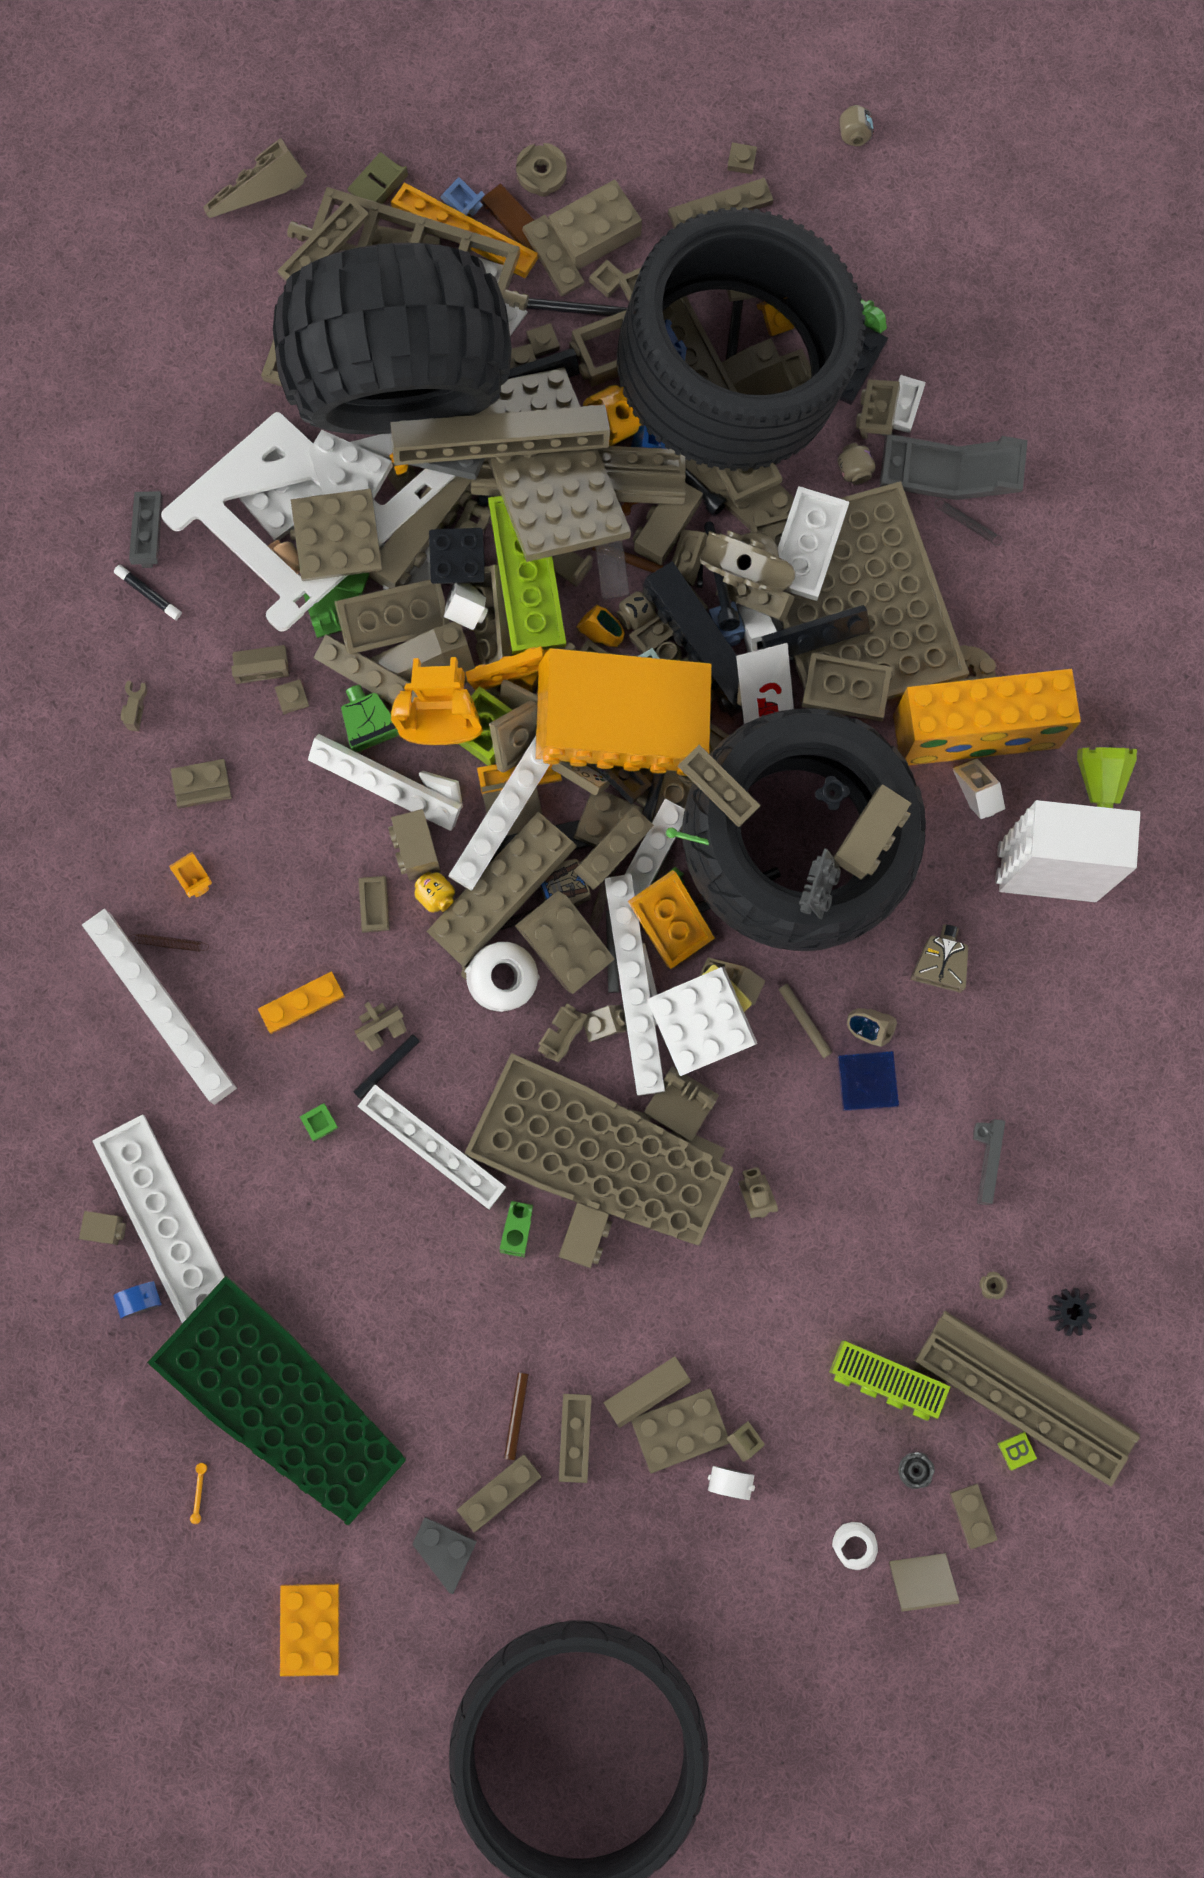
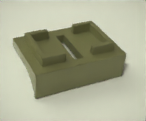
[347,152,408,204]

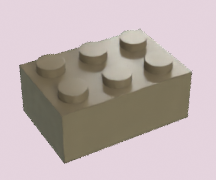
[548,179,642,270]
[516,891,615,994]

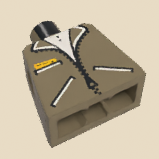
[910,924,968,993]

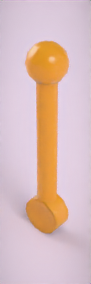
[190,1463,207,1524]

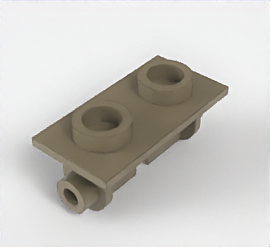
[538,1004,587,1063]

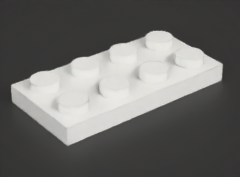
[778,486,849,601]

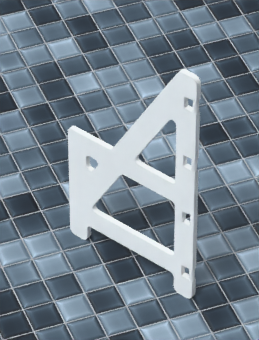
[161,412,456,631]

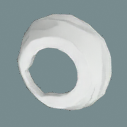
[832,1522,878,1570]

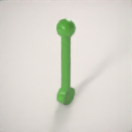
[666,827,709,845]

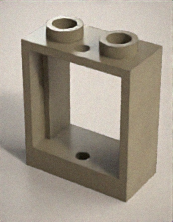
[569,311,626,387]

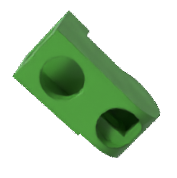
[499,1201,533,1258]

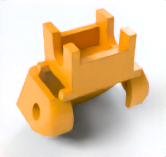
[391,657,483,745]

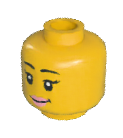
[415,872,455,913]

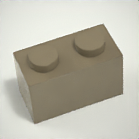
[559,1203,612,1269]

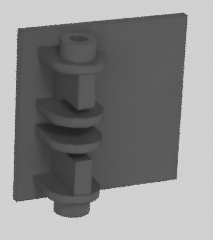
[799,849,841,919]

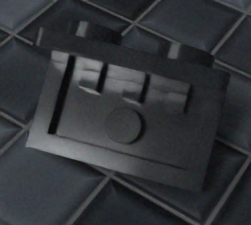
[429,528,486,584]

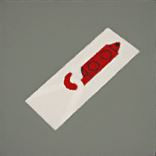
[736,643,794,724]

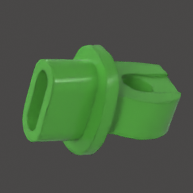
[861,299,887,334]

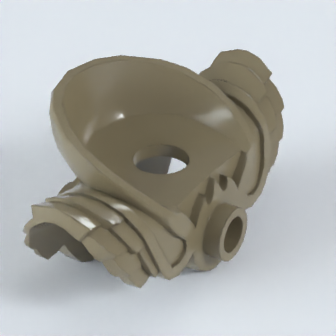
[700,530,796,592]

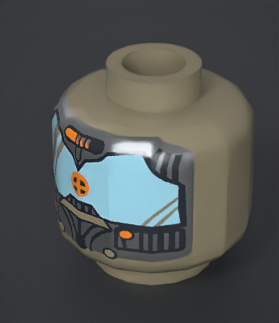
[839,105,874,146]

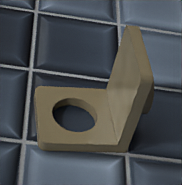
[553,551,593,587]

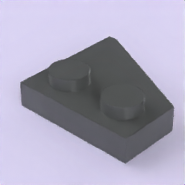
[412,1517,477,1594]

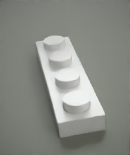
[625,799,685,896]

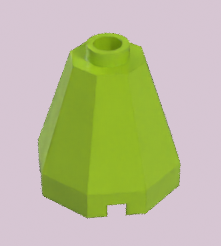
[1077,747,1137,808]

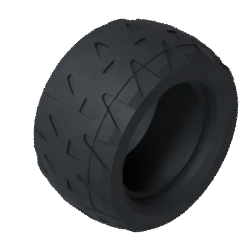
[682,708,926,951]

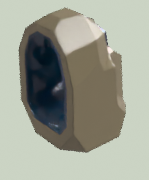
[847,1008,897,1047]

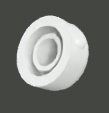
[465,942,540,1012]

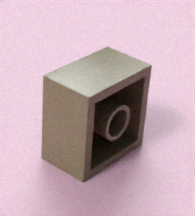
[388,809,441,881]

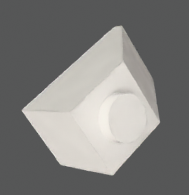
[444,583,488,630]
[953,759,1005,819]

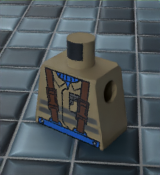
[539,859,591,907]

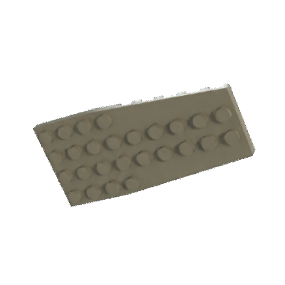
[464,1053,734,1246]

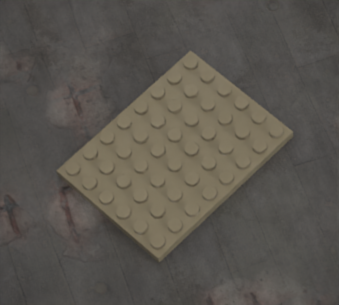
[749,481,969,700]

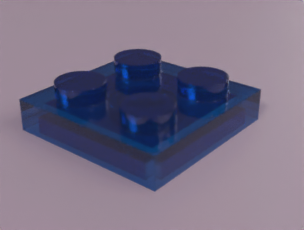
[837,1051,899,1112]

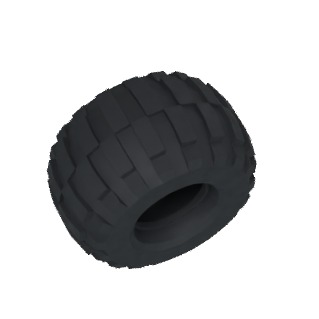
[273,243,512,434]

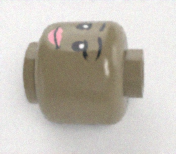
[837,443,876,485]

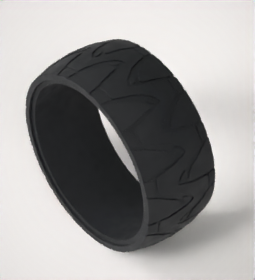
[449,1620,709,1878]

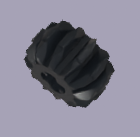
[1047,1288,1097,1336]

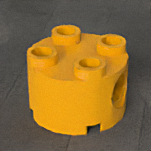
[583,385,641,446]

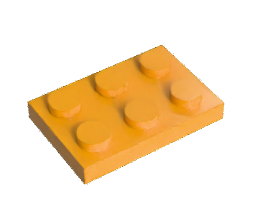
[628,870,715,969]
[280,1584,339,1676]

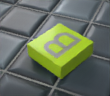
[998,1432,1037,1471]

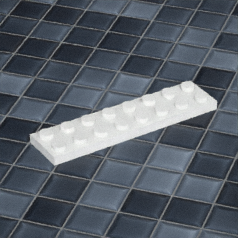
[93,1115,225,1323]

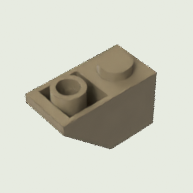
[699,958,765,1005]

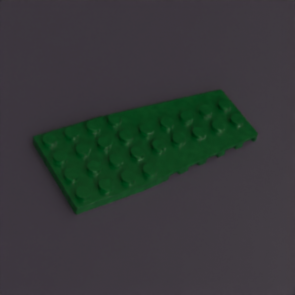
[147,1275,406,1525]

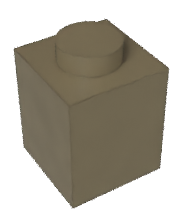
[79,1211,126,1245]

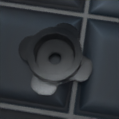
[815,776,850,810]

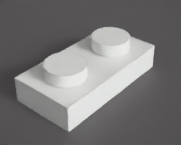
[893,375,926,433]

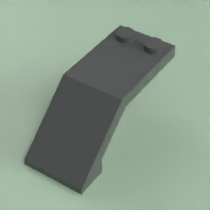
[879,435,1028,500]

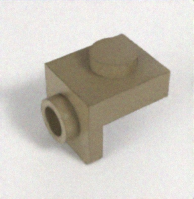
[583,1005,627,1042]

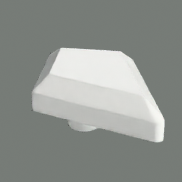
[419,771,463,808]

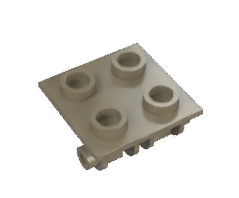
[644,1066,719,1142]

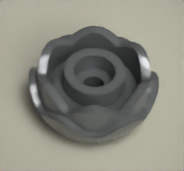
[898,1452,935,1489]

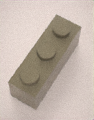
[633,483,703,565]
[834,784,911,879]
[574,807,654,889]

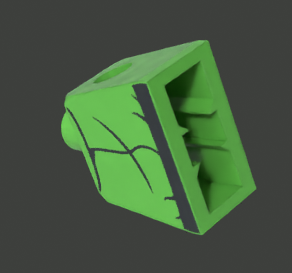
[341,685,399,753]

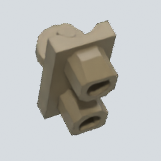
[354,1002,406,1051]
[738,1167,778,1218]

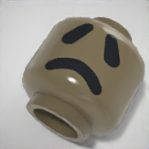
[617,591,657,631]

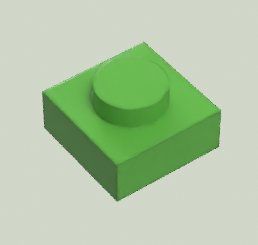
[300,1103,338,1142]

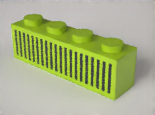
[829,1341,950,1421]

